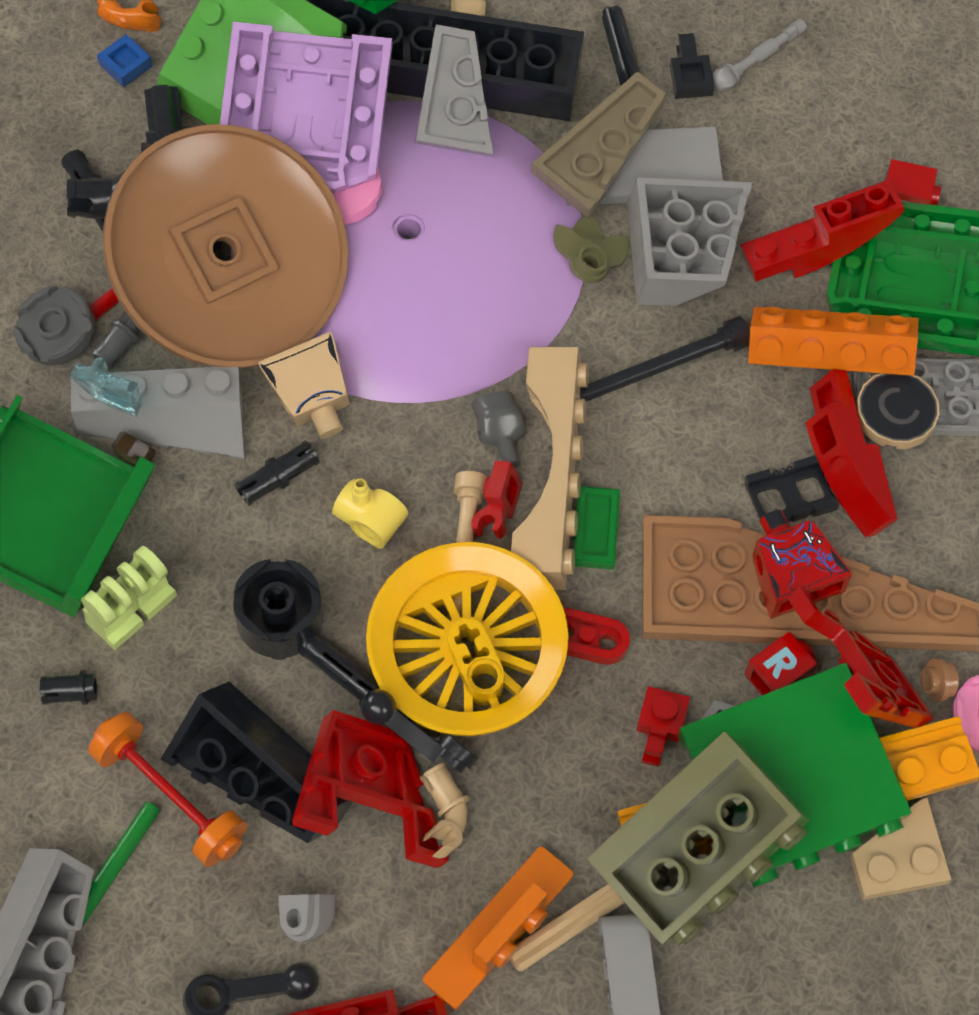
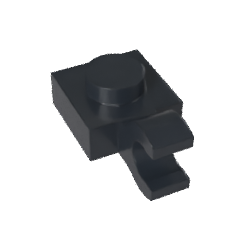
[670,33,715,99]

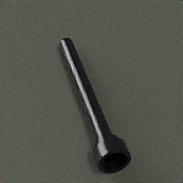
[580,316,750,402]

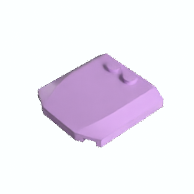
[220,22,393,194]

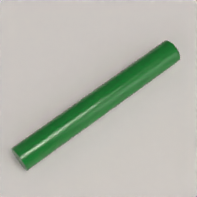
[82,801,160,926]

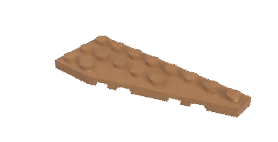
[642,515,979,652]

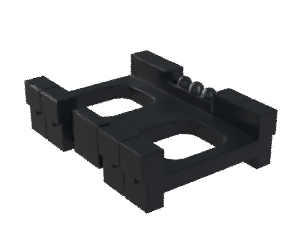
[744,455,839,523]

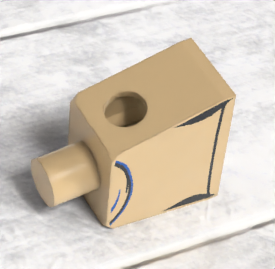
[258,331,350,439]

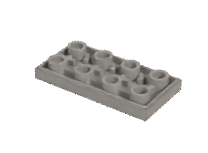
[561,127,723,206]
[851,358,979,436]

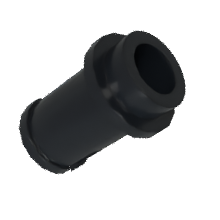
[40,670,98,705]

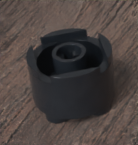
[233,559,323,660]

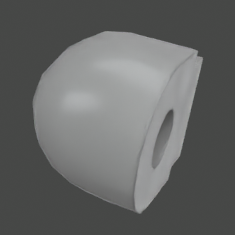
[278,894,336,942]

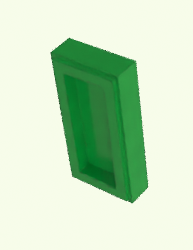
[573,486,620,570]

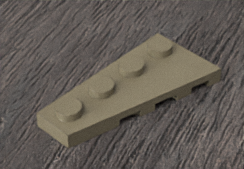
[531,71,666,219]

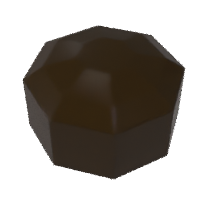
[112,431,156,466]

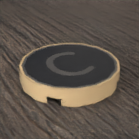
[856,373,940,449]

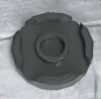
[14,286,95,366]

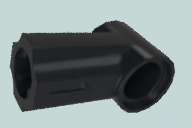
[144,85,185,145]

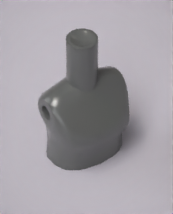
[471,391,525,468]

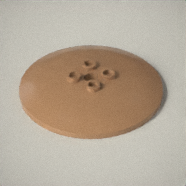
[103,124,348,369]

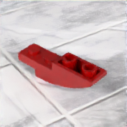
[740,180,904,282]
[805,369,898,537]

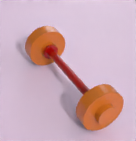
[88,711,248,867]

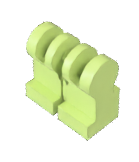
[81,545,177,650]

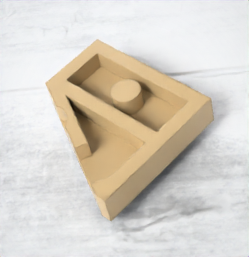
[850,798,951,900]

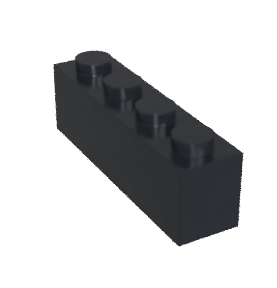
[160,682,353,843]

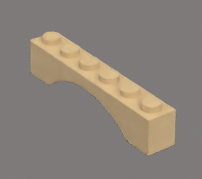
[511,347,589,590]

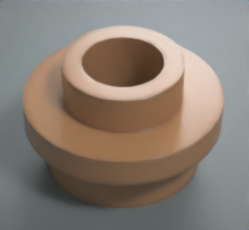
[920,658,959,702]

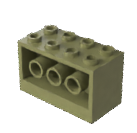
[586,731,810,946]

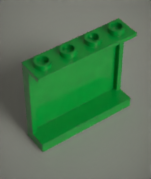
[0,395,155,618]
[678,663,912,888]

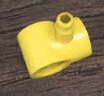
[332,478,408,549]

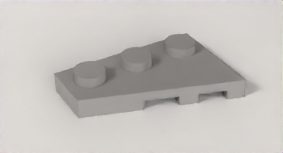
[415,24,494,157]

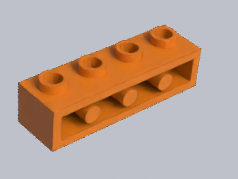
[748,307,919,376]

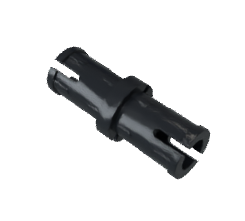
[235,440,320,506]

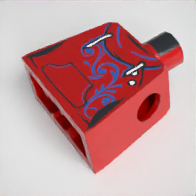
[752,510,852,619]

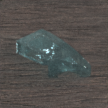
[71,357,142,417]

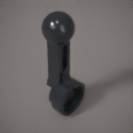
[361,689,478,773]
[182,963,319,1015]

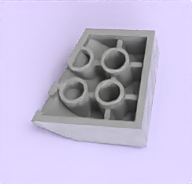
[627,177,753,306]

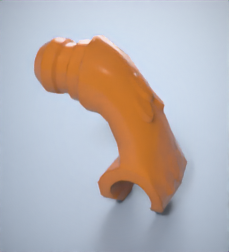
[97,0,162,32]

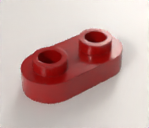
[563,608,630,665]

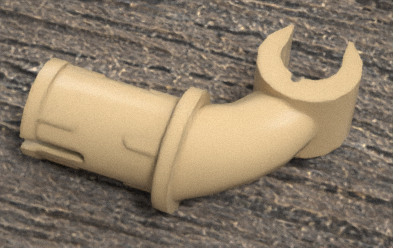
[420,763,470,859]

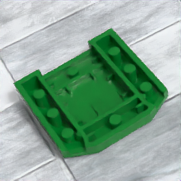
[827,201,979,356]

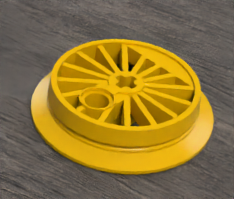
[366,542,568,736]

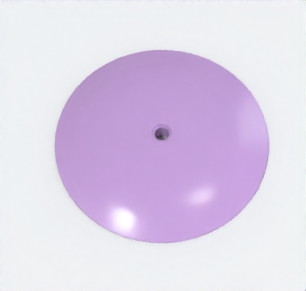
[231,100,586,403]

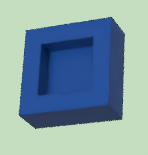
[97,34,153,87]

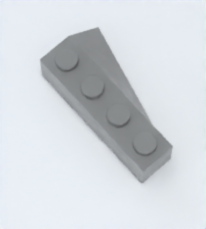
[71,366,245,460]
[0,848,94,1015]

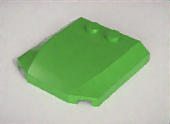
[157,0,347,125]

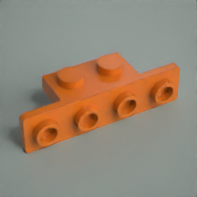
[423,846,573,1010]

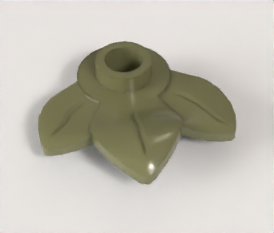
[553,215,629,283]

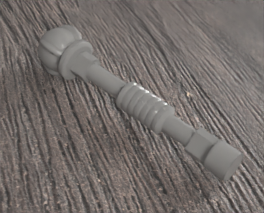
[712,18,807,92]

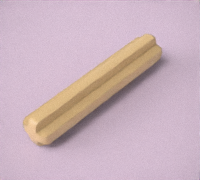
[510,884,625,971]

